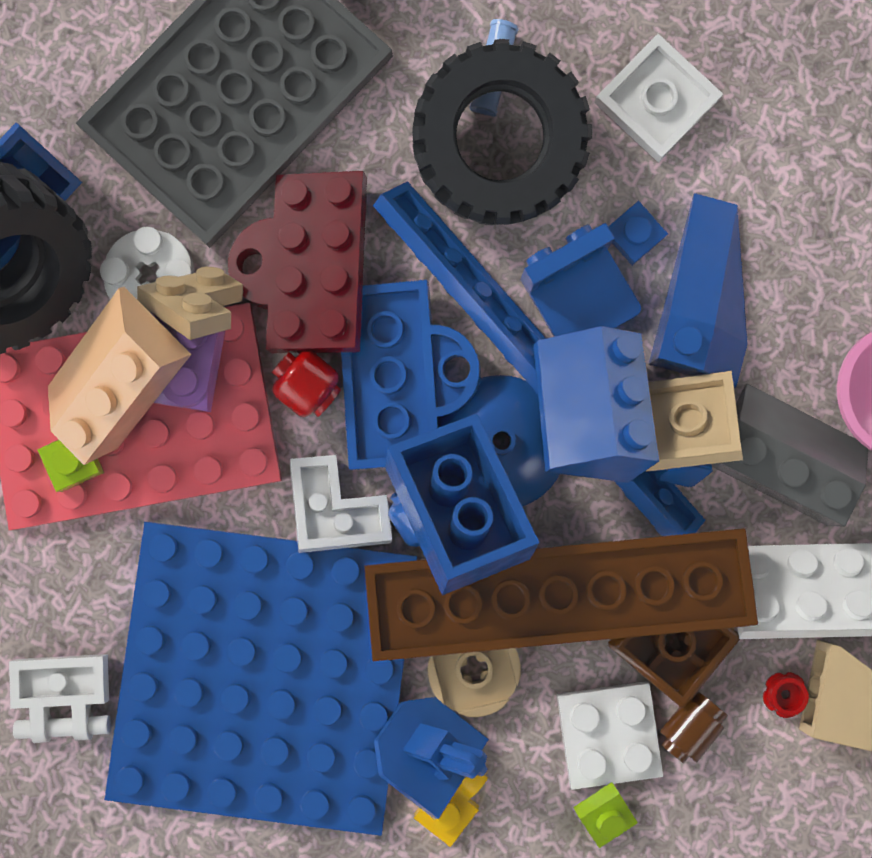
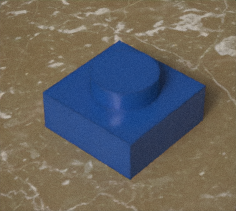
[608,200,668,266]

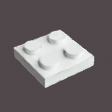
[594,34,723,163]
[556,681,663,790]

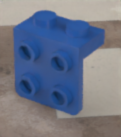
[520,223,641,337]

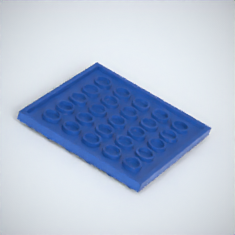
[104,522,417,836]

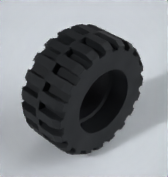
[412,39,592,225]
[0,162,92,354]

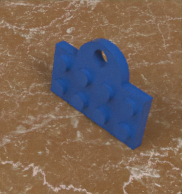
[341,280,481,470]

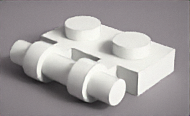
[9,654,111,743]

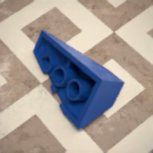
[649,193,748,388]

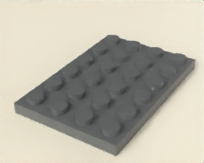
[76,0,393,248]

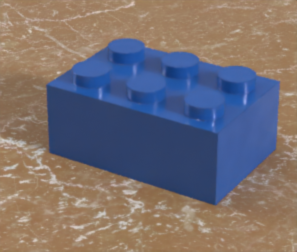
[385,414,540,595]

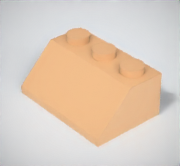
[48,287,192,465]

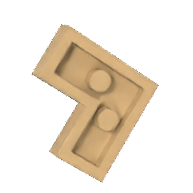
[137,267,243,340]

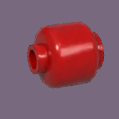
[271,350,341,417]

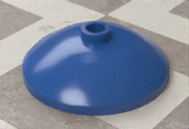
[439,375,560,507]

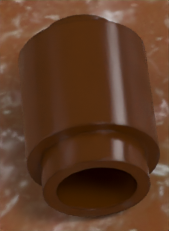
[660,691,728,764]

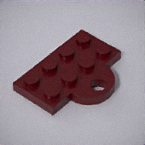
[228,171,367,354]

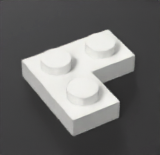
[290,455,392,553]

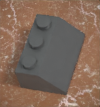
[711,383,868,527]

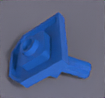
[374,697,489,819]

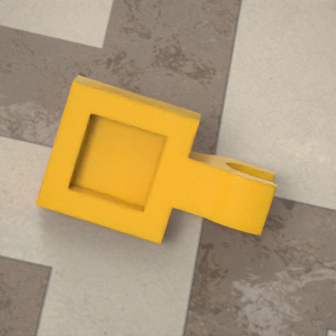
[414,771,488,847]

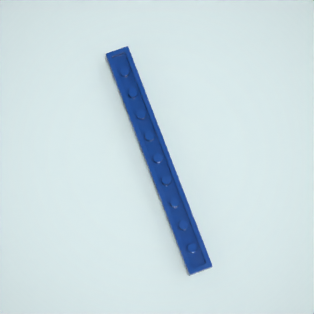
[373,181,705,536]

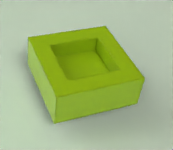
[37,440,104,492]
[573,782,638,848]

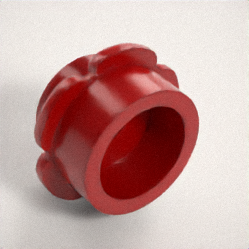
[763,672,809,718]

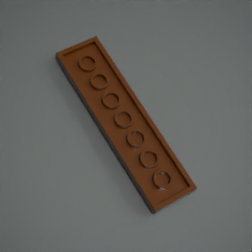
[364,528,758,662]

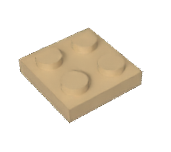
[646,371,743,472]

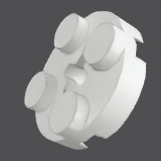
[100,226,195,299]

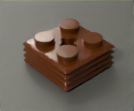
[608,628,740,707]

